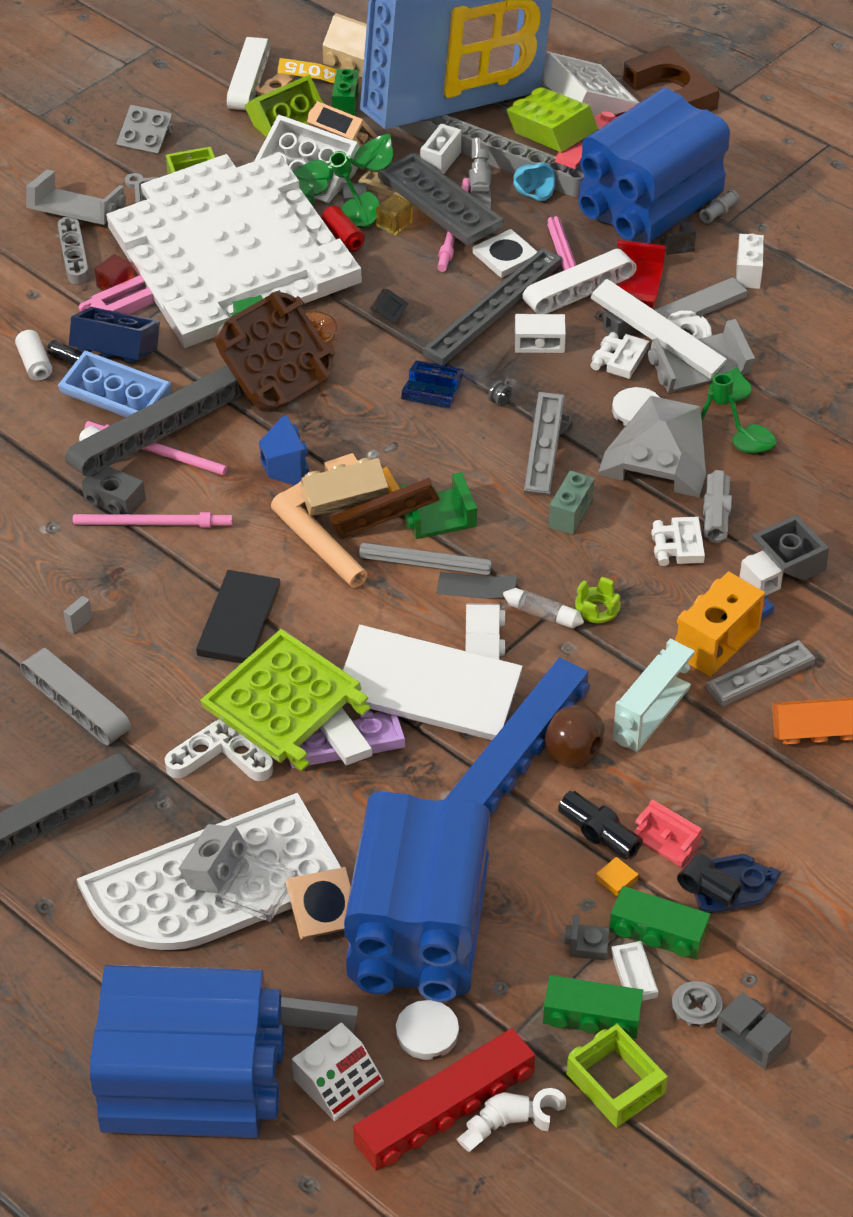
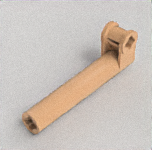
[271,481,367,588]

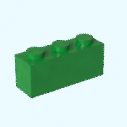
[609,886,710,960]
[543,975,643,1039]

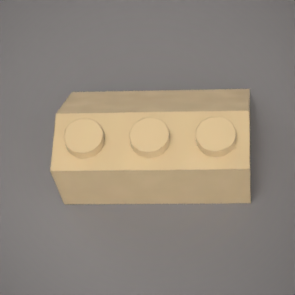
[323,13,367,77]

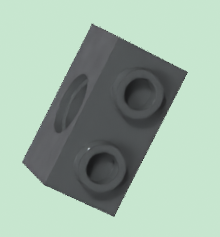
[82,467,146,514]

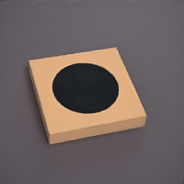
[286,867,351,940]

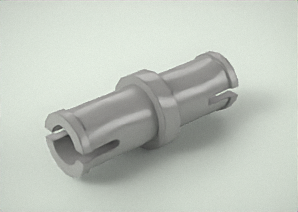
[699,190,739,224]

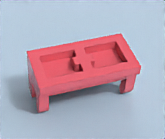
[634,799,702,867]

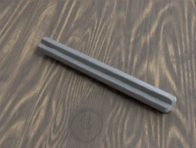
[359,542,492,575]

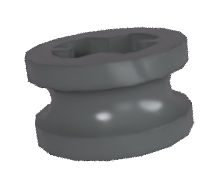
[488,381,512,407]

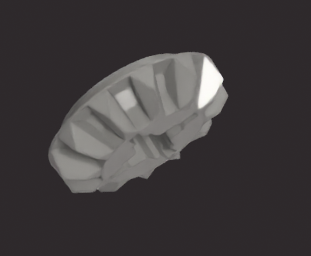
[672,981,723,1028]

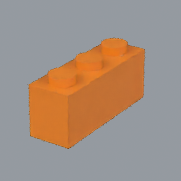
[772,697,853,744]

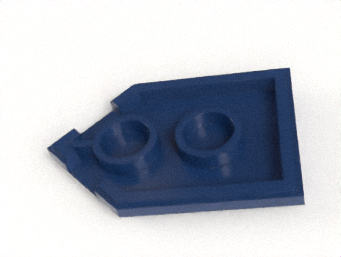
[694,854,782,914]

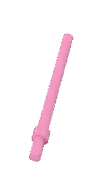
[437,178,471,272]
[85,421,227,476]
[73,512,233,528]

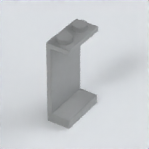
[26,170,126,225]
[648,319,755,393]

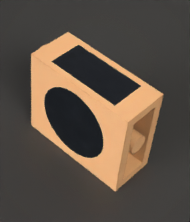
[307,101,378,147]

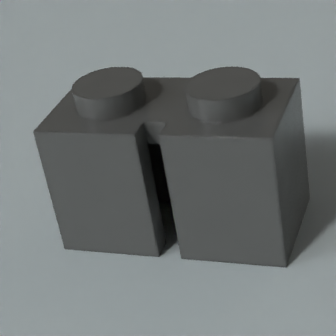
[716,992,792,1070]

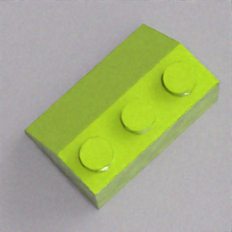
[244,74,323,137]

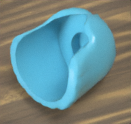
[513,162,556,201]

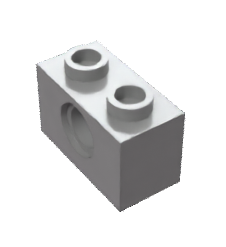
[178,824,248,893]

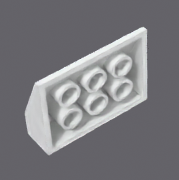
[542,52,640,116]
[255,115,360,204]

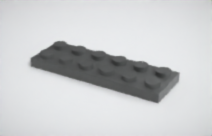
[378,153,504,245]

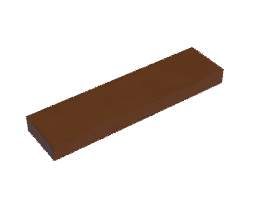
[330,478,440,539]

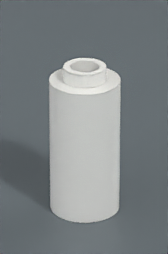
[15,330,52,381]

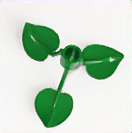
[292,133,394,228]
[701,367,776,453]

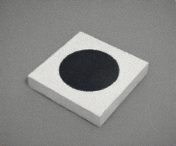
[473,229,537,278]

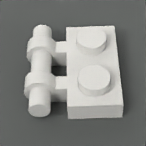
[590,332,649,379]
[651,517,705,566]

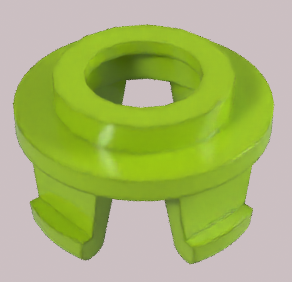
[575,577,620,623]

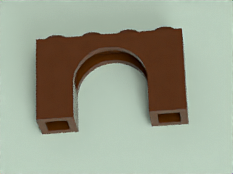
[623,45,720,112]

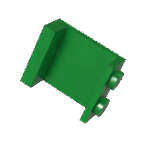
[401,472,477,539]

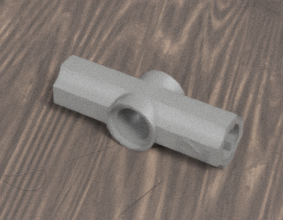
[703,470,732,543]

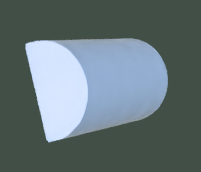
[58,351,172,418]

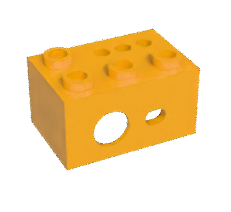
[675,571,765,677]

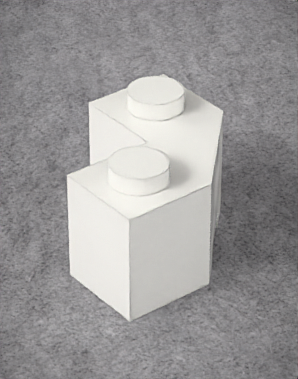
[466,603,505,660]

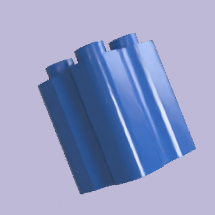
[578,88,730,244]
[344,792,490,1002]
[90,965,284,1138]

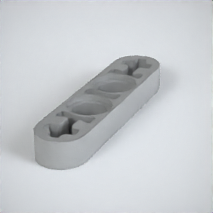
[58,217,89,284]

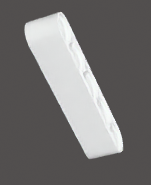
[227,37,270,111]
[523,249,637,314]

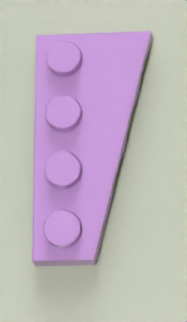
[290,710,405,769]

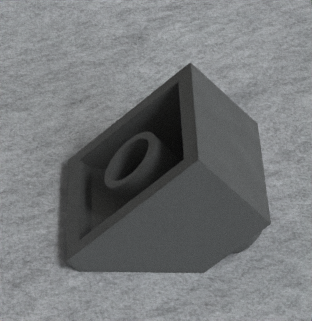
[752,514,829,580]

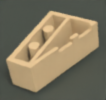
[300,458,388,516]

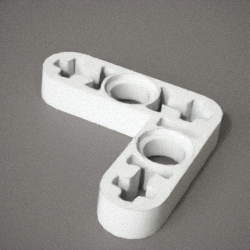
[165,719,273,781]

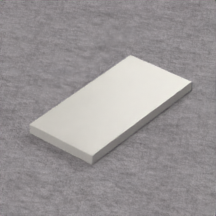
[343,624,522,740]

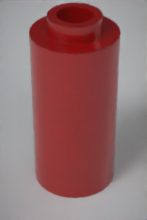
[321,206,365,252]

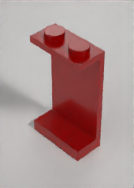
[604,240,666,310]

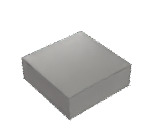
[64,596,92,635]

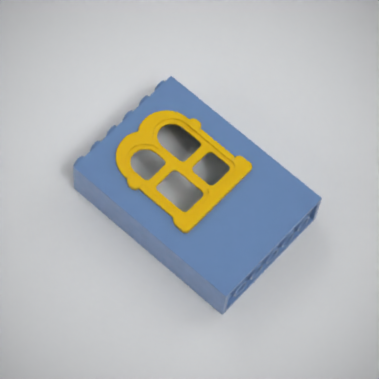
[360,0,552,129]

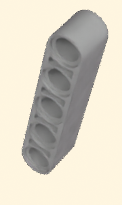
[20,648,131,746]

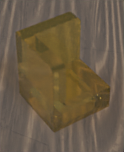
[376,194,413,236]

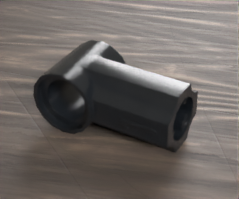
[677,853,743,907]

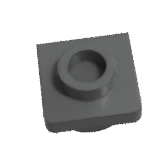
[565,915,610,960]

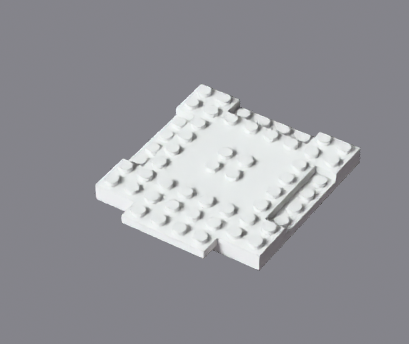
[106,153,362,348]

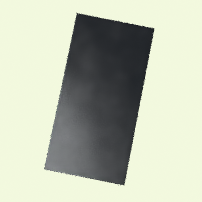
[196,570,280,663]

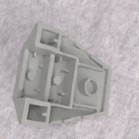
[598,396,706,498]

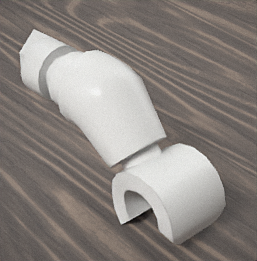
[457,1088,567,1152]

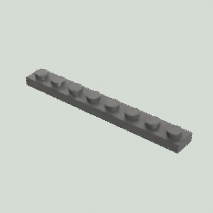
[423,248,562,366]

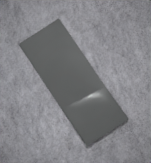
[436,572,517,598]

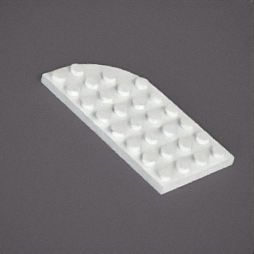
[77,793,341,950]

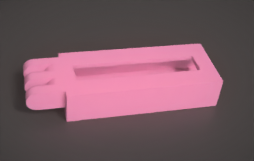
[79,275,155,314]

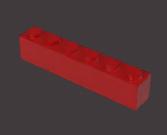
[353,1028,535,1171]

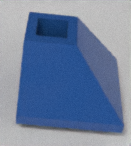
[259,415,309,486]

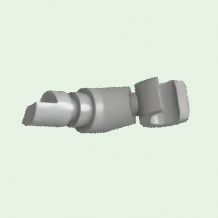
[469,137,491,209]

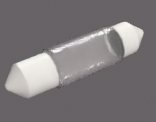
[503,588,584,629]

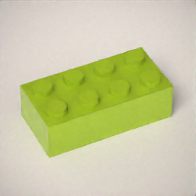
[506,87,598,153]

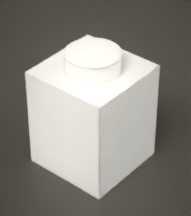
[740,551,783,596]

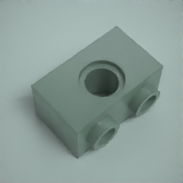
[549,471,594,535]

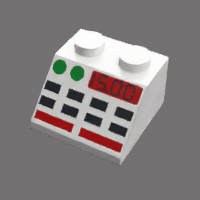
[292,1022,384,1122]

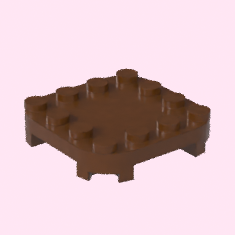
[214,290,336,411]

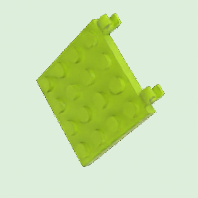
[200,629,371,771]

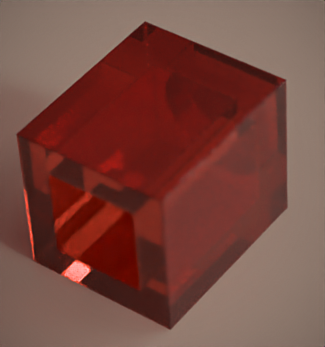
[94,254,134,291]

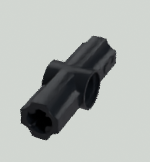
[558,791,643,860]

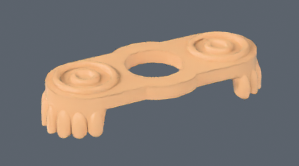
[256,73,295,97]

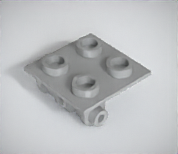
[116,105,173,154]

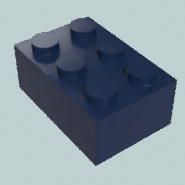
[69,307,160,362]

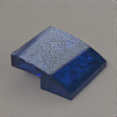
[401,360,464,408]

